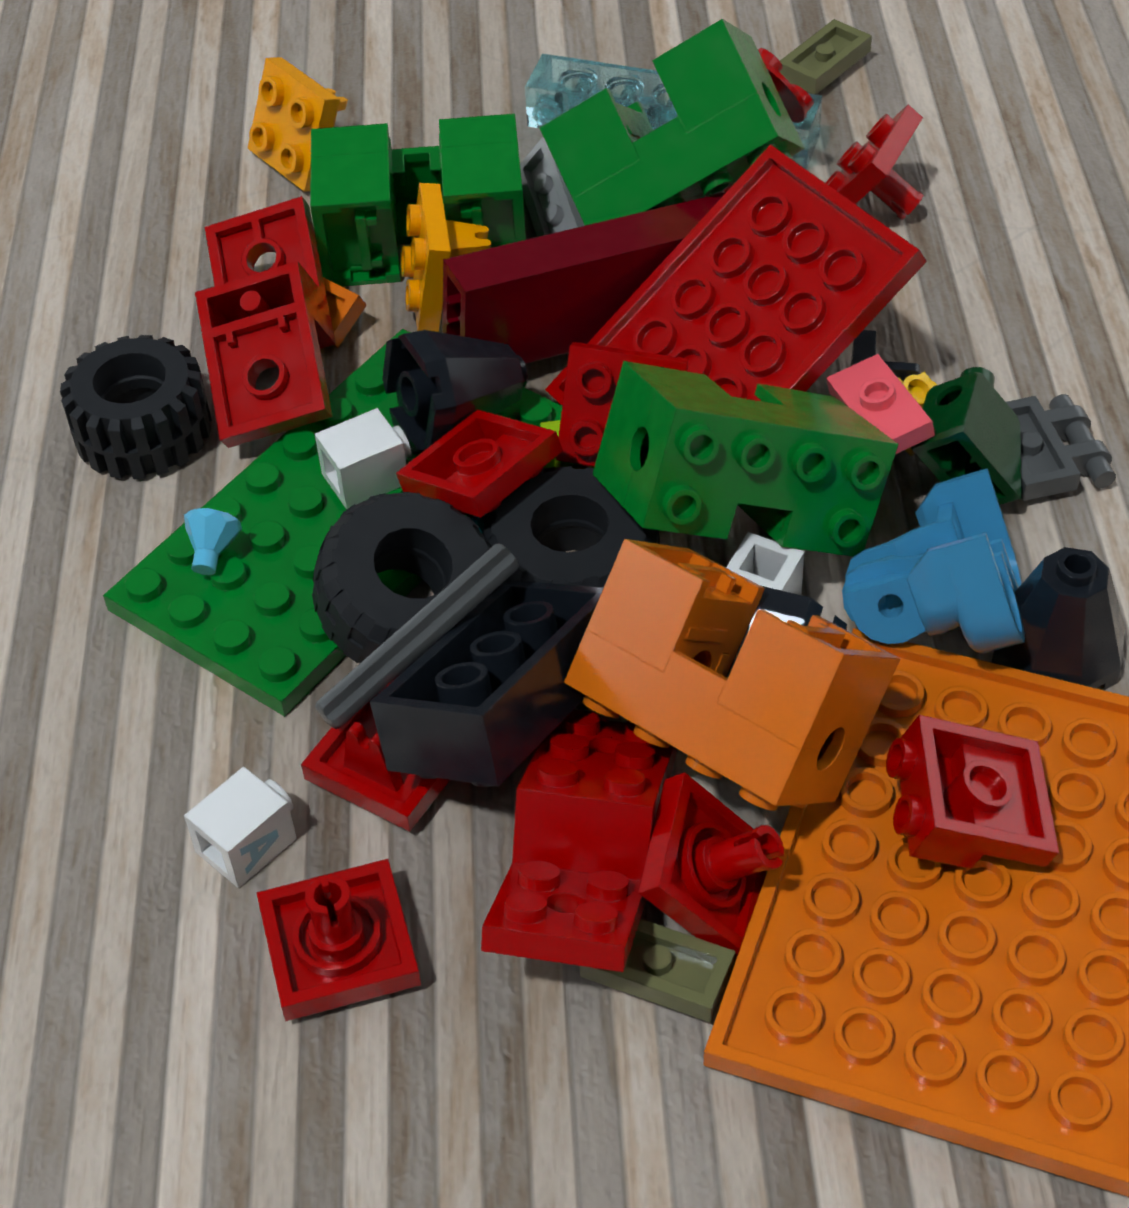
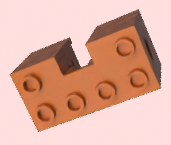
[564,539,901,811]

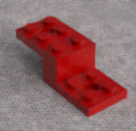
[195,196,336,448]
[481,710,678,972]

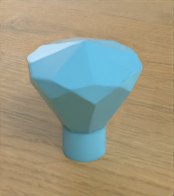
[184,508,242,575]

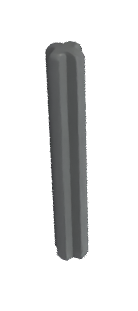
[315,543,519,729]

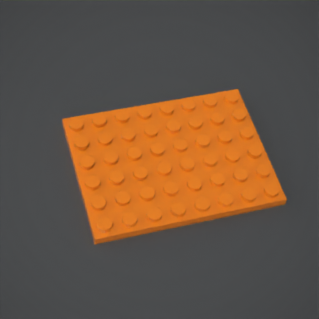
[703,628,1129,1197]

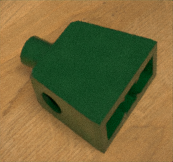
[911,367,1021,505]

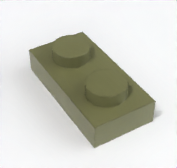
[780,19,872,95]
[580,919,735,1023]

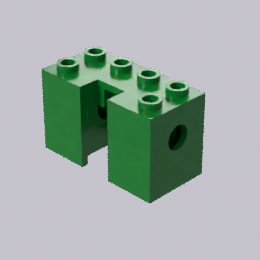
[539,19,805,225]
[310,114,526,287]
[593,361,899,557]

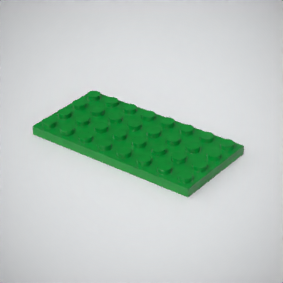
[103,329,562,717]

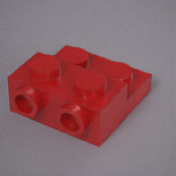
[396,409,563,518]
[886,715,1059,869]

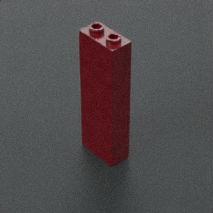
[442,192,726,364]

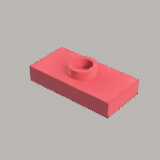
[826,354,935,454]

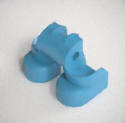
[842,468,1025,653]

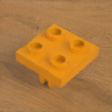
[248,57,348,192]
[401,183,491,332]

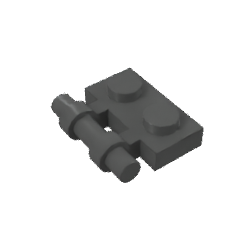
[1006,394,1116,501]

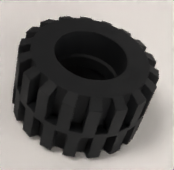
[60,335,212,479]

